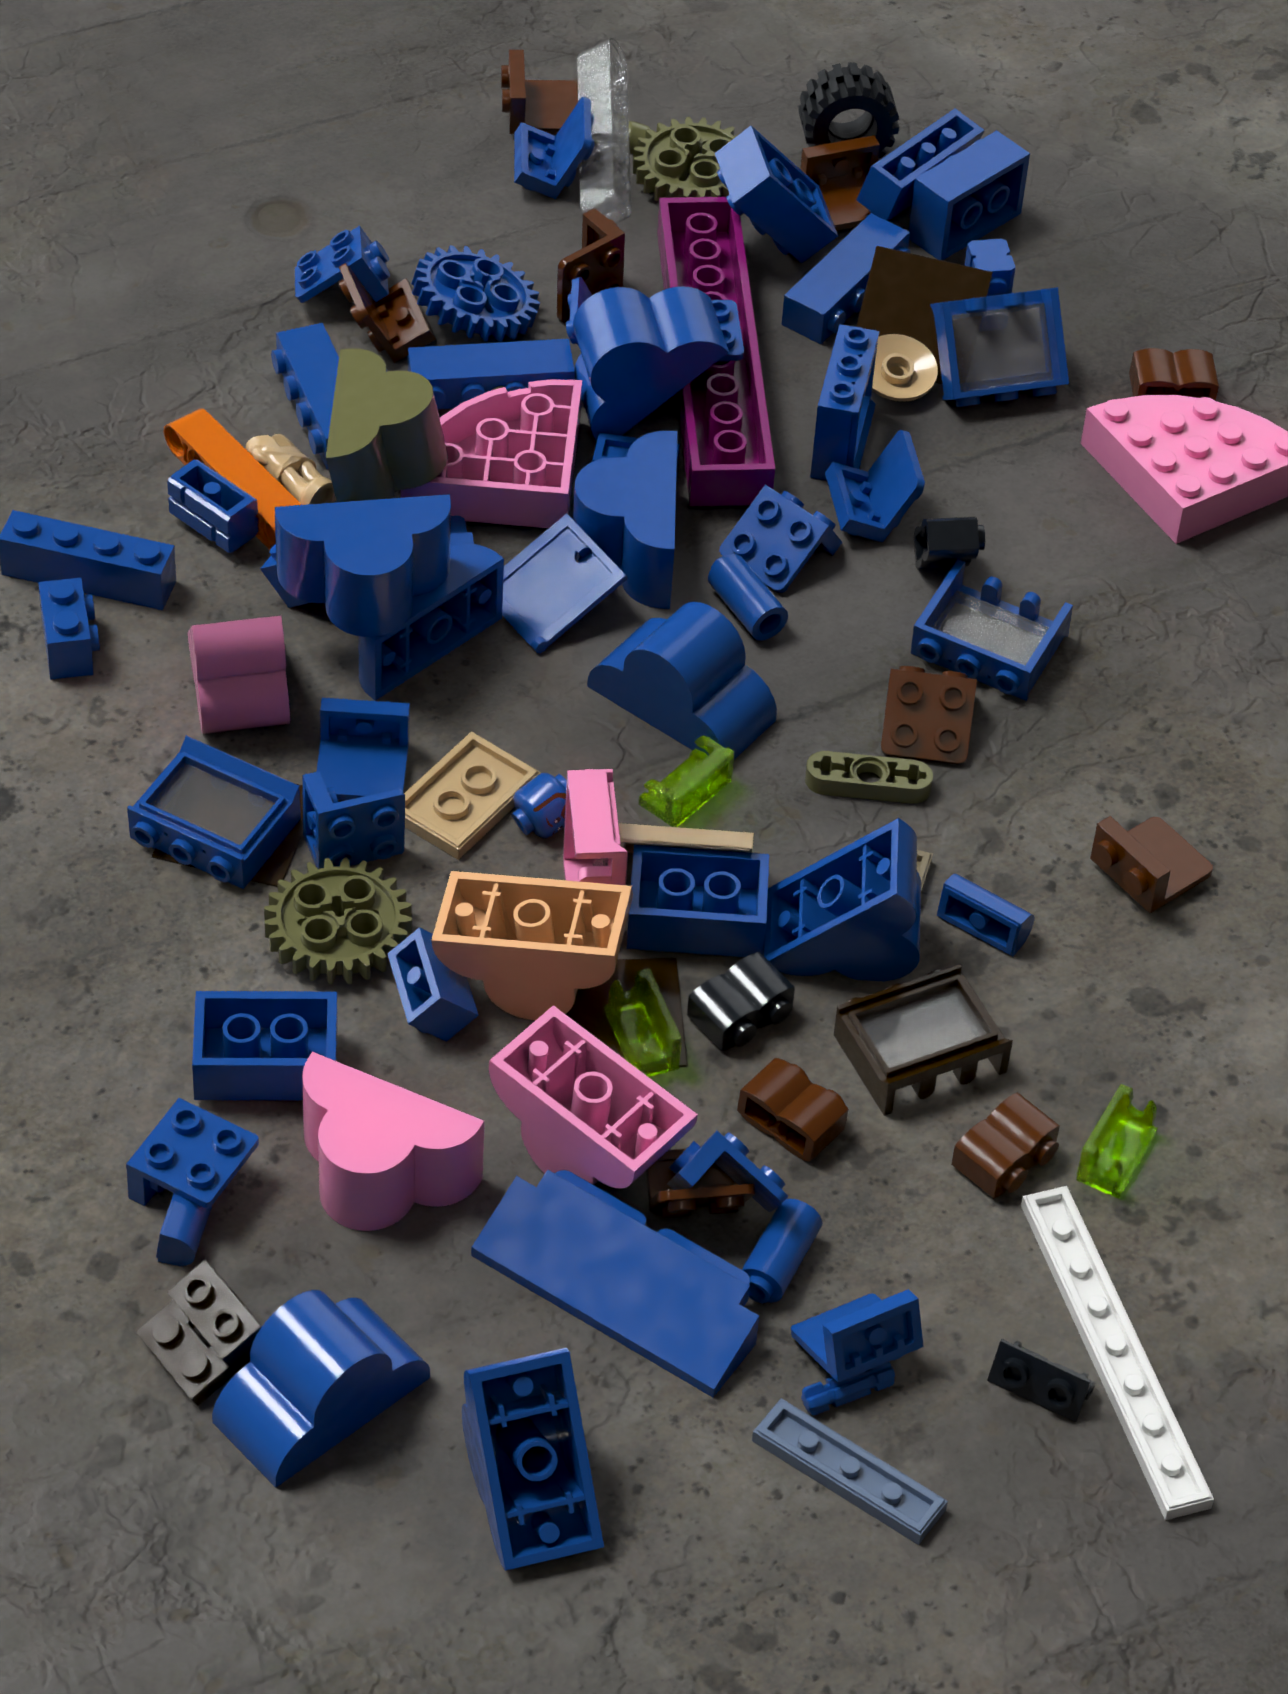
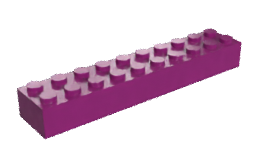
[657,197,775,507]

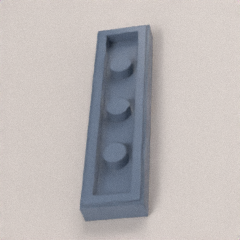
[752,1398,948,1545]

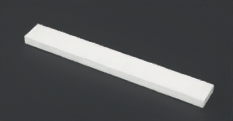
[1021,1186,1214,1520]

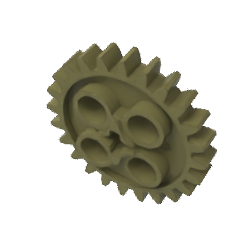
[632,117,738,201]
[264,857,412,984]

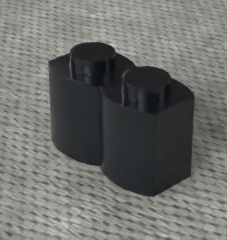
[913,516,985,569]
[687,952,795,1051]

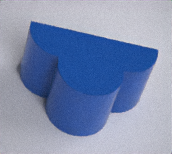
[573,286,729,440]
[573,431,677,609]
[275,494,451,637]
[358,543,504,701]
[587,602,777,769]
[764,818,921,982]
[212,1290,430,1488]
[462,1348,604,1571]

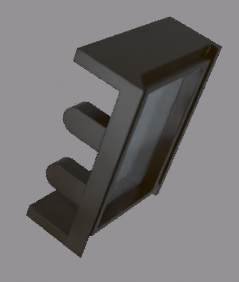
[833,964,1013,1116]

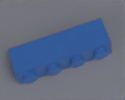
[856,108,985,221]
[781,213,911,344]
[271,323,339,469]
[408,339,575,409]
[0,510,176,610]

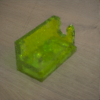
[639,736,734,827]
[604,968,682,1077]
[1076,1084,1158,1199]

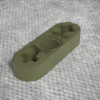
[805,751,933,804]

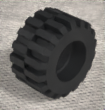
[798,62,899,158]

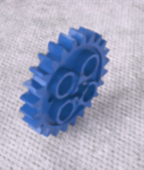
[411,245,540,342]

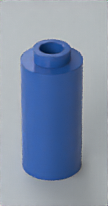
[708,554,788,640]
[742,1199,822,1303]

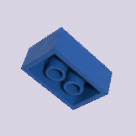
[715,126,838,263]
[909,130,1030,261]
[626,844,769,957]
[192,991,338,1100]

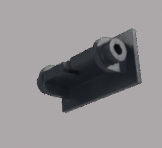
[987,1339,1095,1422]

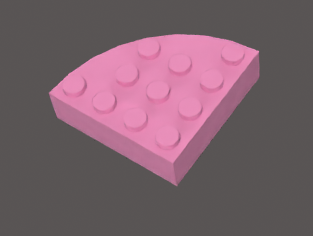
[401,379,582,528]
[1081,395,1288,544]

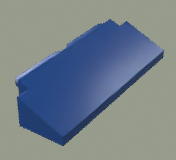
[471,1170,759,1397]

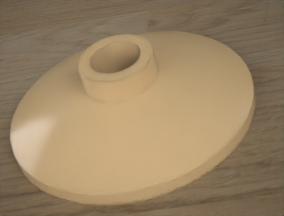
[872,334,938,401]

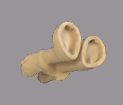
[245,434,337,505]

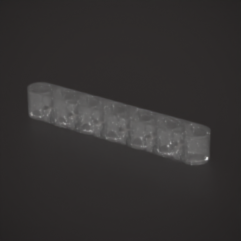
[577,38,632,223]

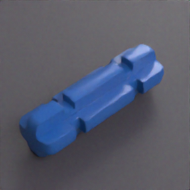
[801,1362,895,1415]

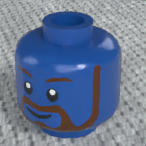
[511,773,567,839]

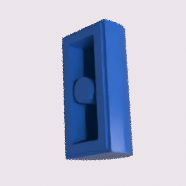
[936,874,1035,957]
[156,1193,213,1266]

